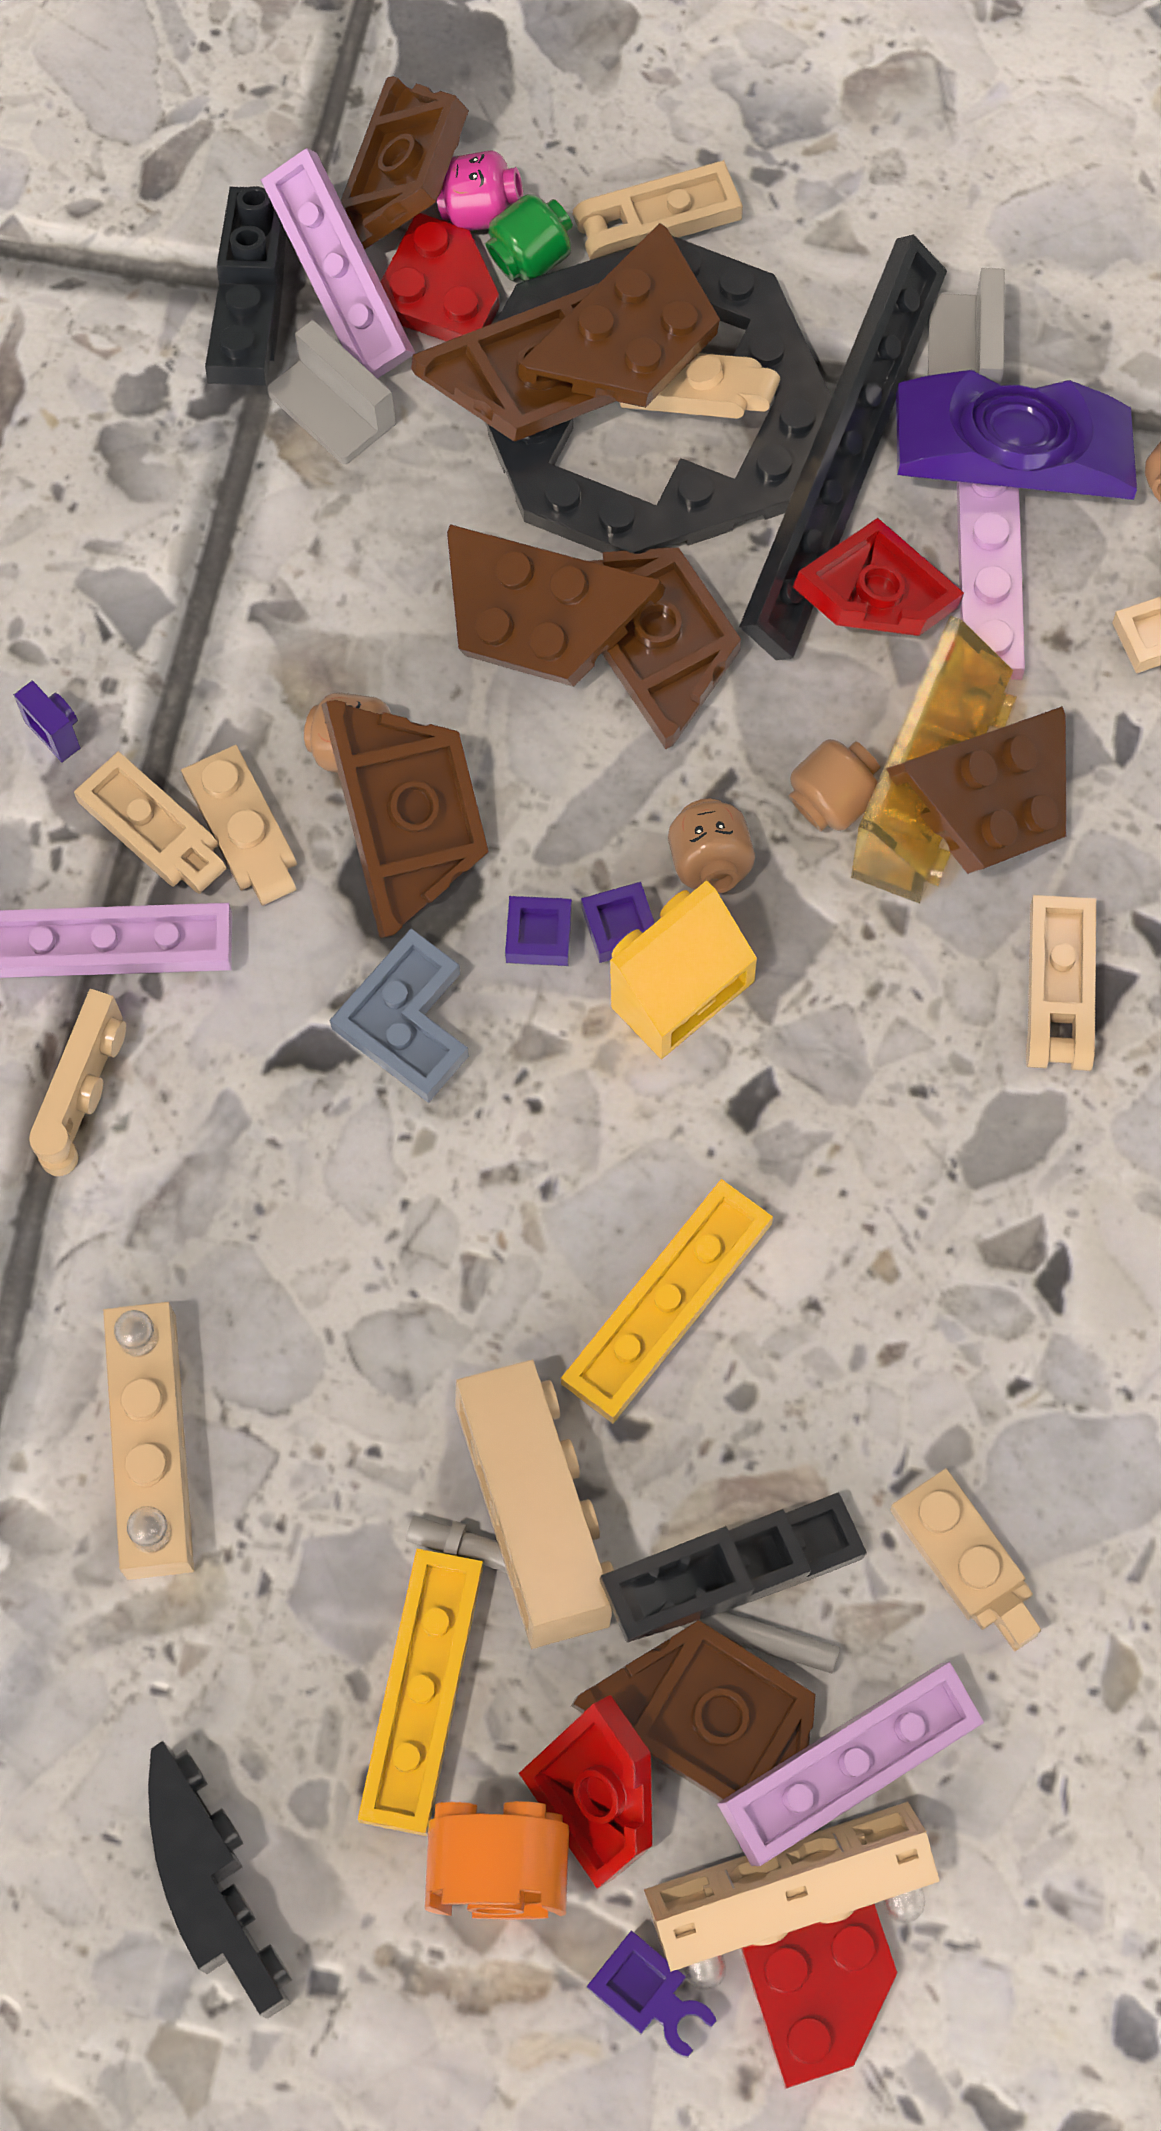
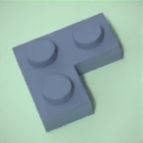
[330,929,469,1103]

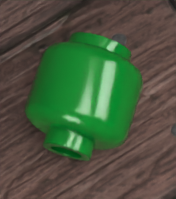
[485,194,573,281]

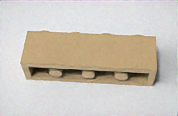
[455,1359,614,1649]

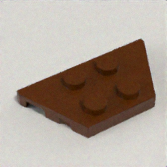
[340,76,469,250]
[518,223,720,408]
[411,283,616,442]
[447,524,666,687]
[590,547,741,750]
[321,700,489,938]
[886,706,1066,874]
[571,1620,816,1801]

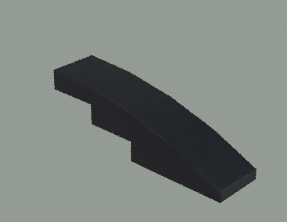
[599,1492,867,1643]

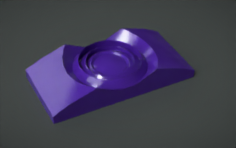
[896,370,1137,500]

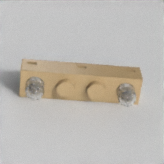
[103,1302,194,1580]
[644,1802,940,1990]

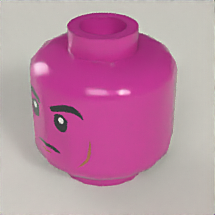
[437,150,523,232]

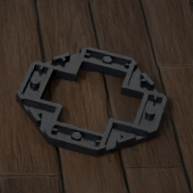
[485,236,832,554]

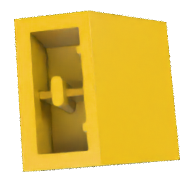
[610,880,757,1060]

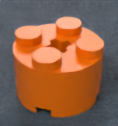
[425,1801,569,1920]

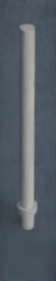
[406,1515,840,1674]

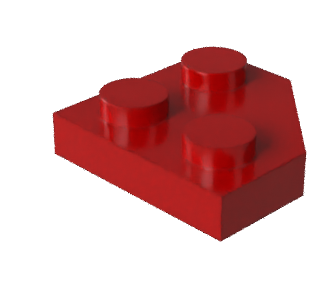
[380,213,500,342]
[793,518,964,636]
[518,1695,653,1889]
[740,1904,898,2089]

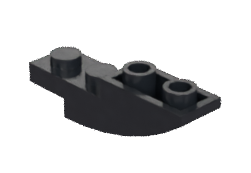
[205,186,286,386]
[148,1741,293,2019]

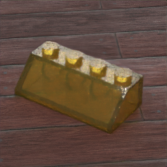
[850,615,1018,904]

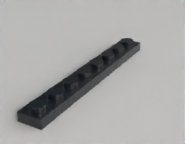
[739,234,947,660]

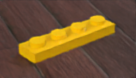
[561,1179,773,1424]
[357,1548,484,1836]

